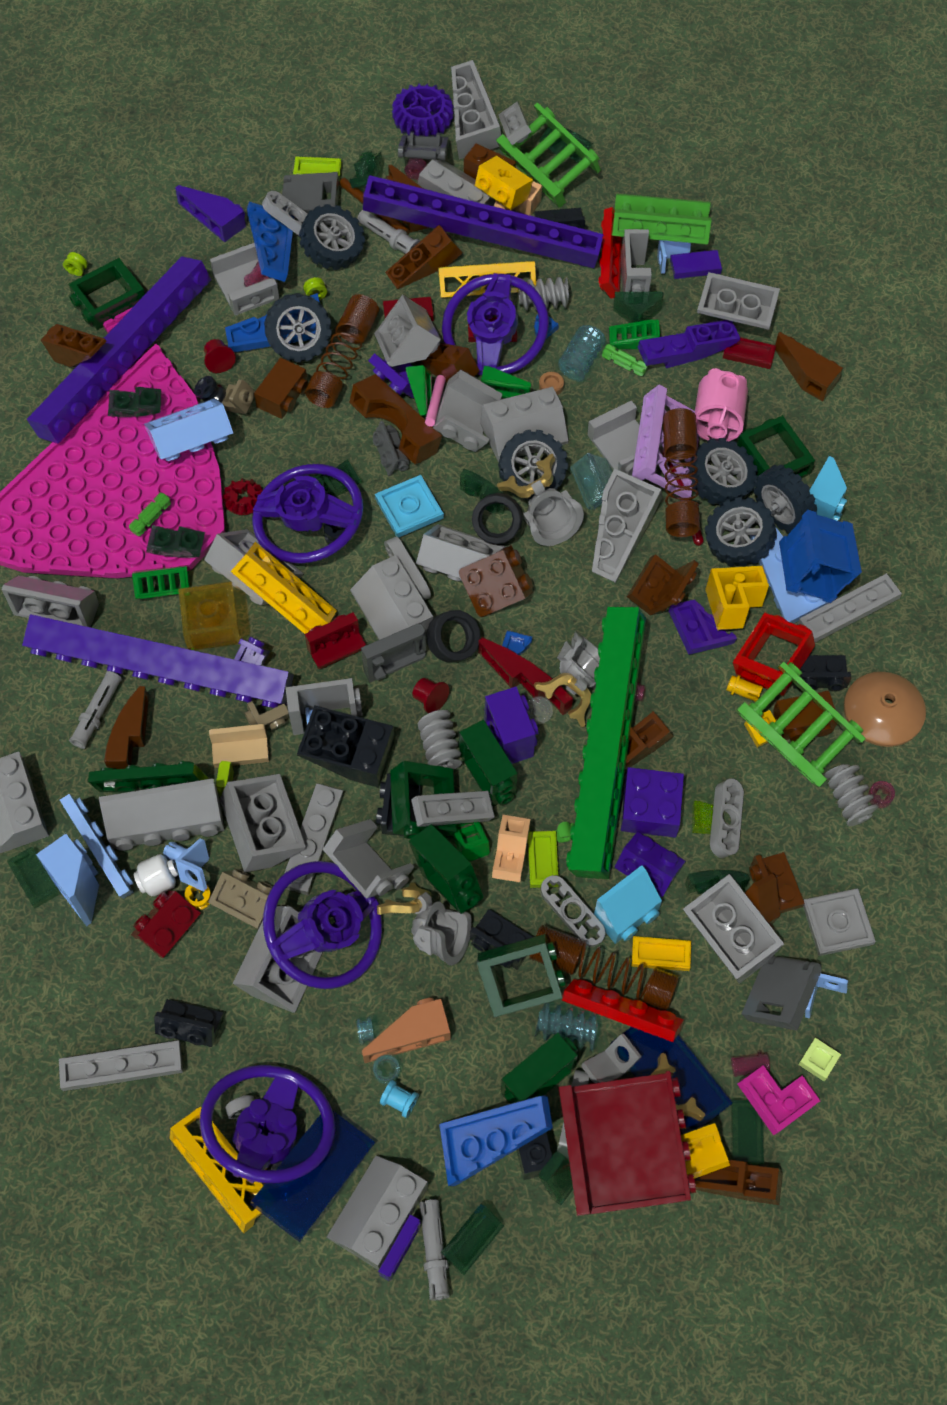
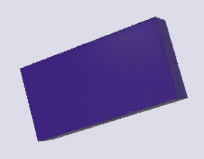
[670,250,722,279]
[378,1214,421,1281]

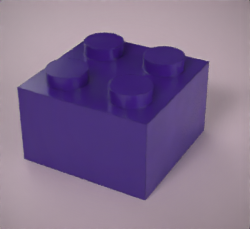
[484,687,538,764]
[620,767,684,838]

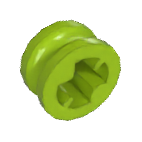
[63,252,88,276]
[303,277,327,300]

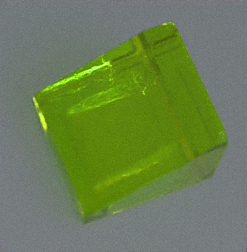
[692,801,714,834]

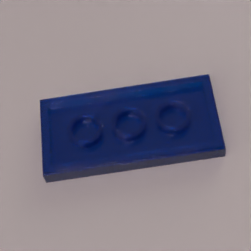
[610,1008,732,1135]
[250,1110,375,1242]

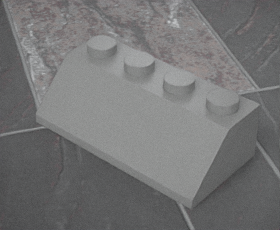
[99,779,224,851]

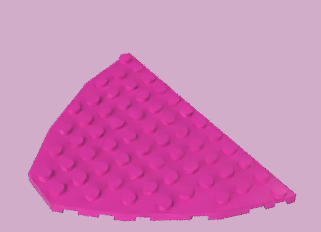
[0,344,225,578]

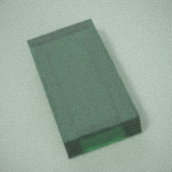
[7,847,60,909]
[731,1100,764,1164]
[538,1151,573,1205]
[441,1204,504,1275]

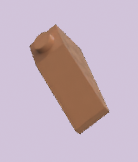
[362,998,451,1063]

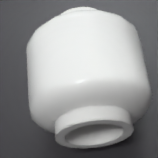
[134,854,179,897]

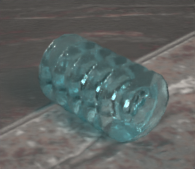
[558,325,606,382]
[534,1002,599,1052]

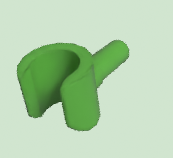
[556,822,575,843]

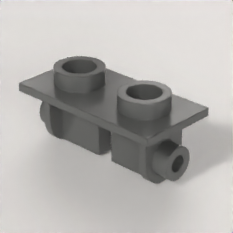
[373,421,409,476]

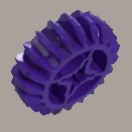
[392,83,453,136]

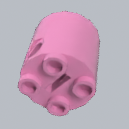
[695,368,748,442]

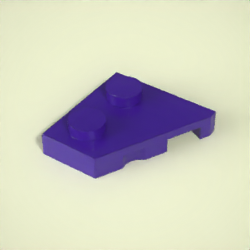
[668,600,737,655]

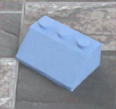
[144,398,233,461]
[36,834,99,926]

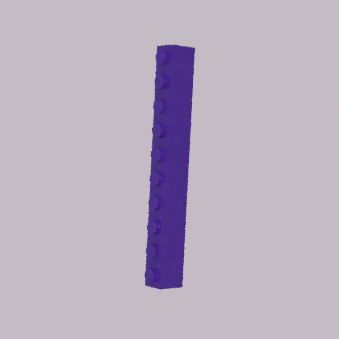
[363,175,603,268]
[27,256,211,444]
[22,614,294,708]

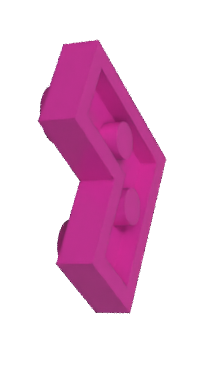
[737,1065,820,1135]

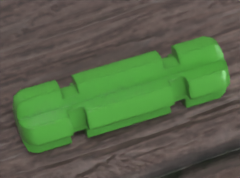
[602,344,648,376]
[129,492,171,536]

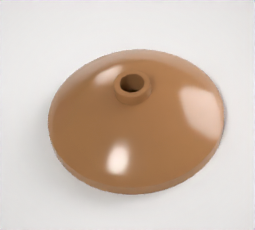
[844,672,926,747]

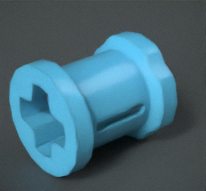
[380,1080,419,1118]

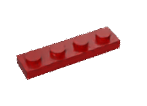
[599,207,622,298]
[562,979,684,1042]

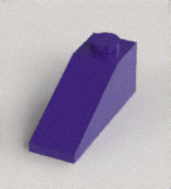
[175,185,246,242]

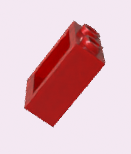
[732,613,815,696]

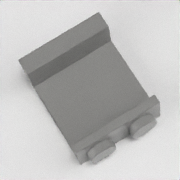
[621,229,651,307]
[210,243,279,316]
[433,370,502,452]
[587,400,664,476]
[285,678,362,735]
[322,819,414,899]

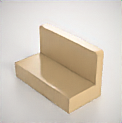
[209,724,269,768]

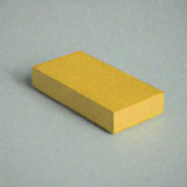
[631,936,691,971]

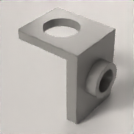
[581,1034,641,1084]

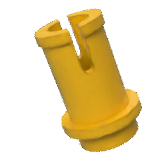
[726,675,763,702]

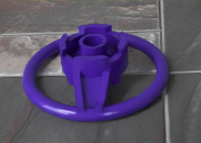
[442,273,549,376]
[252,464,363,563]
[263,861,382,989]
[200,1065,335,1183]

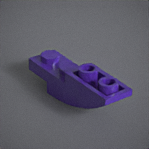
[638,320,740,368]

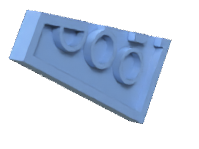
[749,528,828,623]
[60,794,133,899]

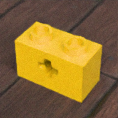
[474,156,533,210]

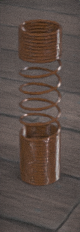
[305,294,379,408]
[663,408,700,537]
[529,925,679,1011]

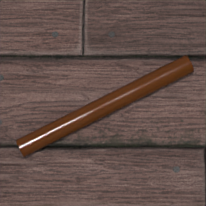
[339,178,410,235]

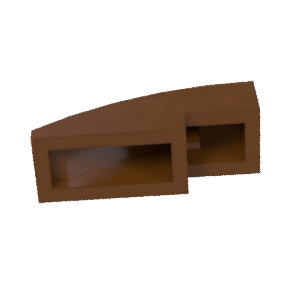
[104,686,149,769]
[625,711,674,771]
[694,1160,783,1205]

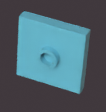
[375,475,444,538]

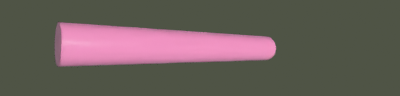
[425,375,446,426]

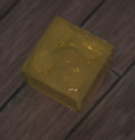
[178,581,241,650]

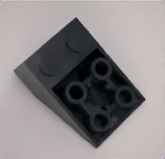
[297,705,395,788]

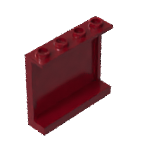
[559,1071,696,1216]

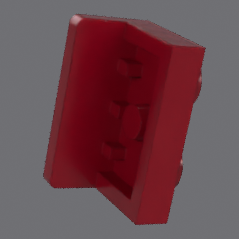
[305,612,366,669]
[131,891,201,958]

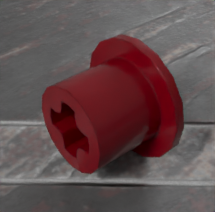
[204,339,236,373]
[412,677,449,713]

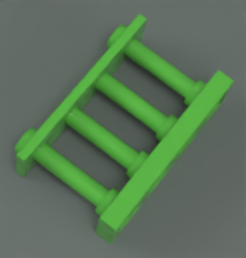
[496,102,601,208]
[612,194,711,244]
[735,661,866,787]

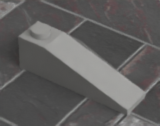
[592,468,663,583]

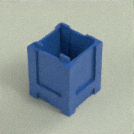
[779,509,862,603]

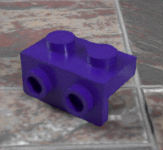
[368,353,414,398]
[615,832,686,897]

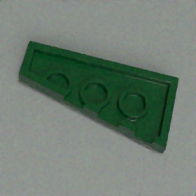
[88,761,209,793]

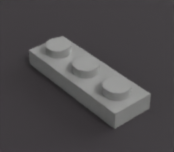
[498,102,532,145]
[411,791,495,827]

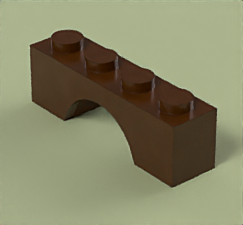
[349,374,442,465]

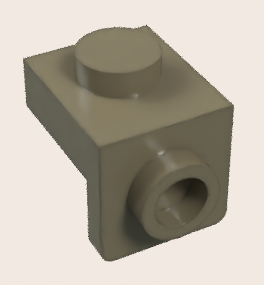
[221,379,255,414]
[244,701,289,730]

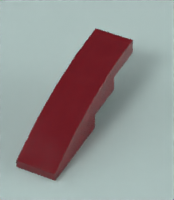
[478,637,573,715]

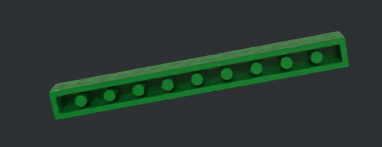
[566,607,646,880]

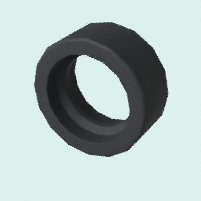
[472,493,523,544]
[426,610,480,662]

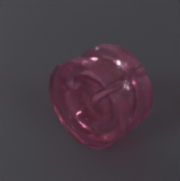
[404,158,427,181]
[868,781,895,809]

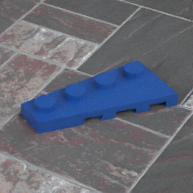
[247,202,295,282]
[225,293,320,352]
[440,1096,553,1186]

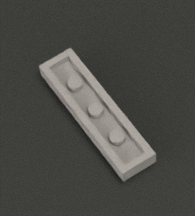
[798,573,902,642]
[284,783,344,895]
[59,1041,183,1091]

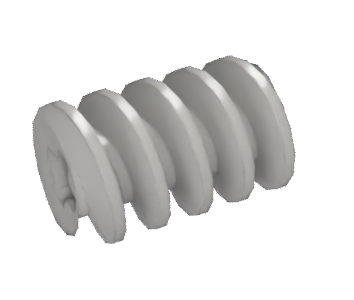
[518,277,569,311]
[418,710,462,770]
[824,764,878,827]

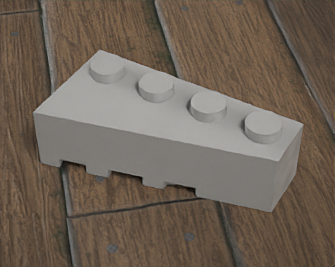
[451,60,501,159]

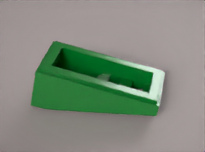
[609,320,660,349]
[406,365,432,419]
[481,366,531,399]
[132,566,190,599]
[452,822,490,862]

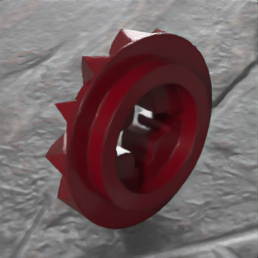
[222,477,263,515]

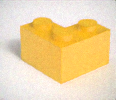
[705,566,769,630]

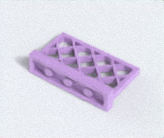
[632,385,699,498]

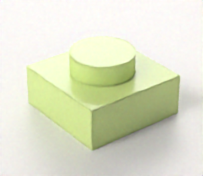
[798,1038,841,1081]

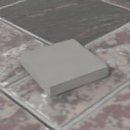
[803,888,876,956]

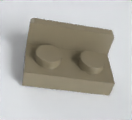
[208,868,273,929]

